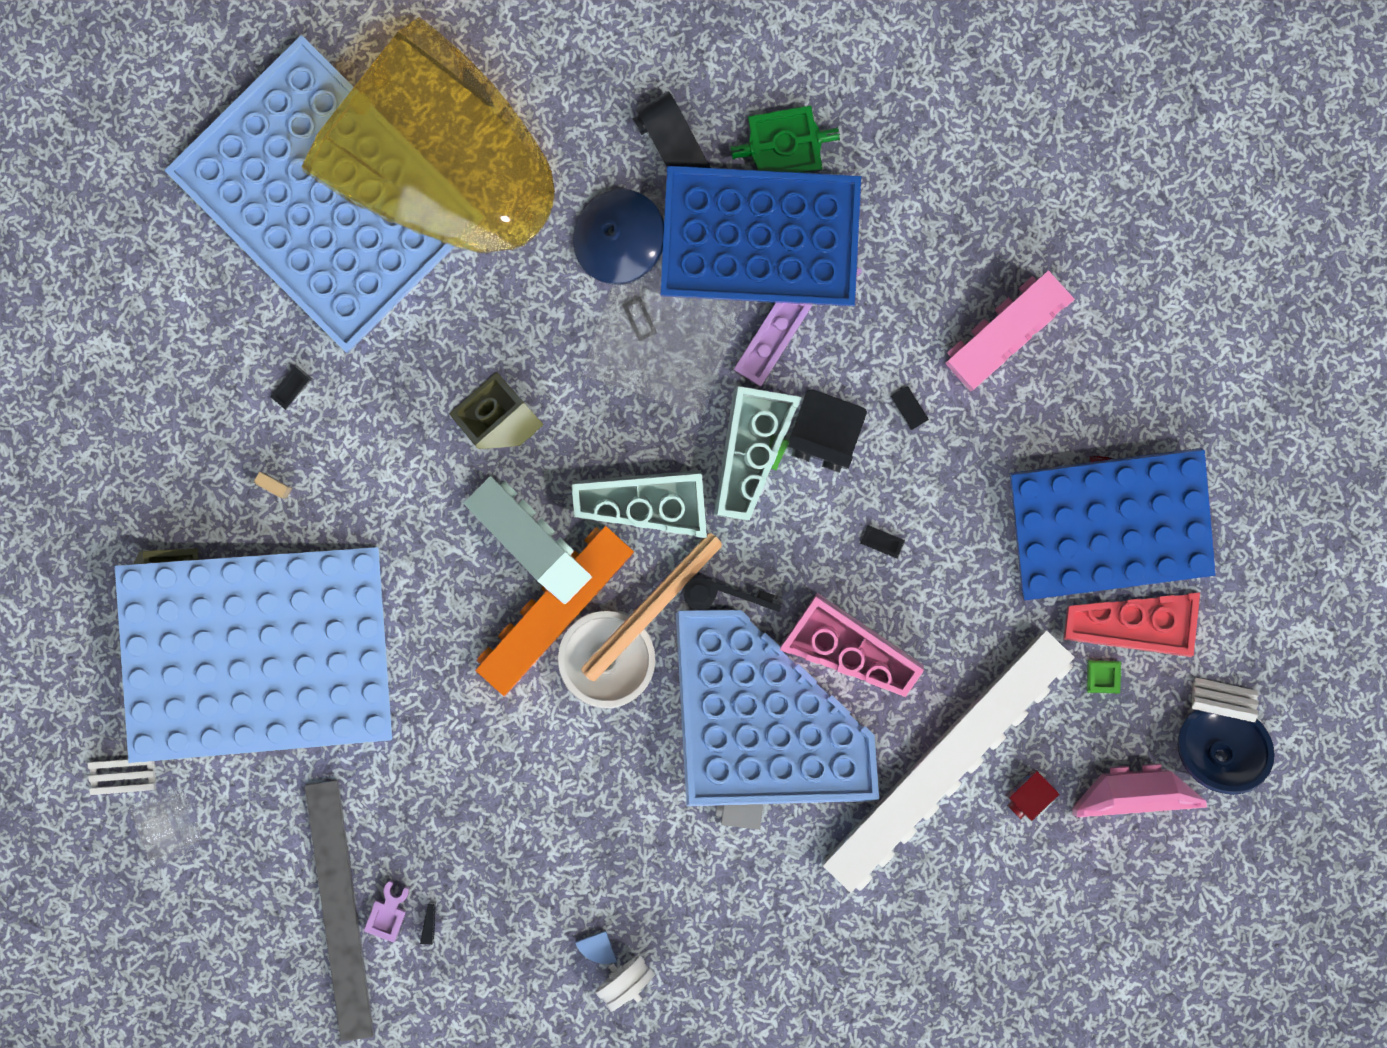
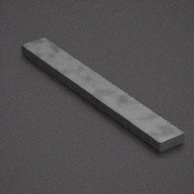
[305,780,374,1042]

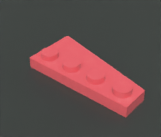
[1063,592,1200,657]

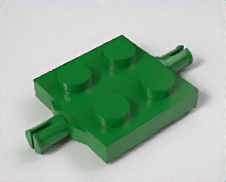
[730,105,840,173]

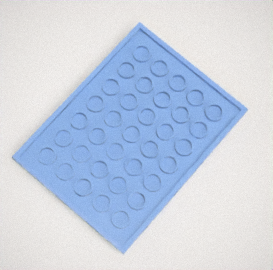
[164,35,484,353]
[115,547,392,763]

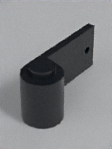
[632,91,711,168]
[683,578,782,612]

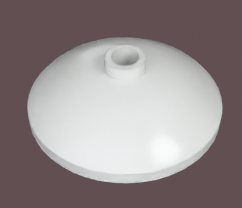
[558,611,655,708]

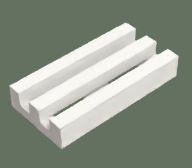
[1191,677,1258,722]
[87,759,156,795]

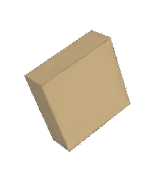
[254,471,292,499]

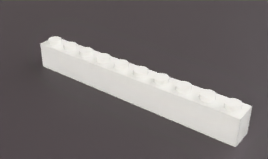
[821,630,1075,893]

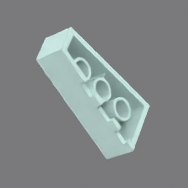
[714,386,802,521]
[572,470,707,538]
[463,476,592,604]

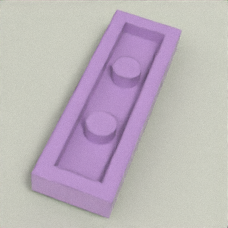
[734,303,812,388]

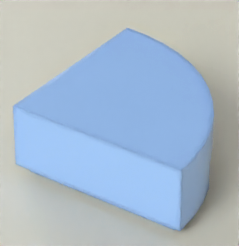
[575,930,617,964]

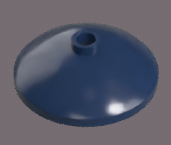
[573,189,664,285]
[1177,710,1275,795]

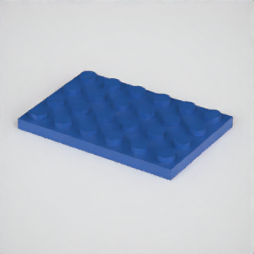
[660,166,862,307]
[1009,448,1216,601]

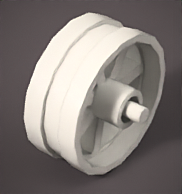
[595,955,655,1012]

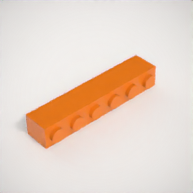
[475,526,635,696]

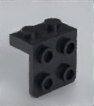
[786,389,867,473]

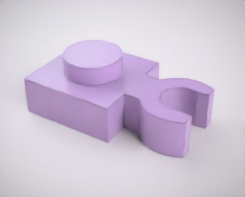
[364,880,410,943]

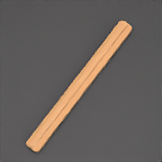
[581,533,722,681]

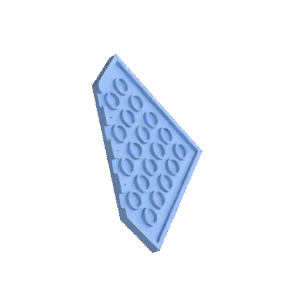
[676,610,879,806]

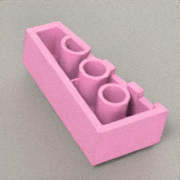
[945,270,1075,392]
[780,592,924,697]

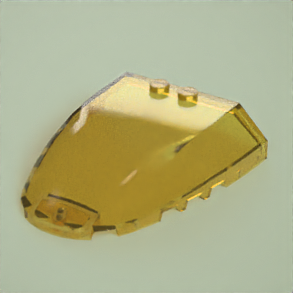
[301,17,555,254]

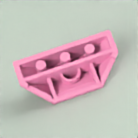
[1072,764,1207,818]

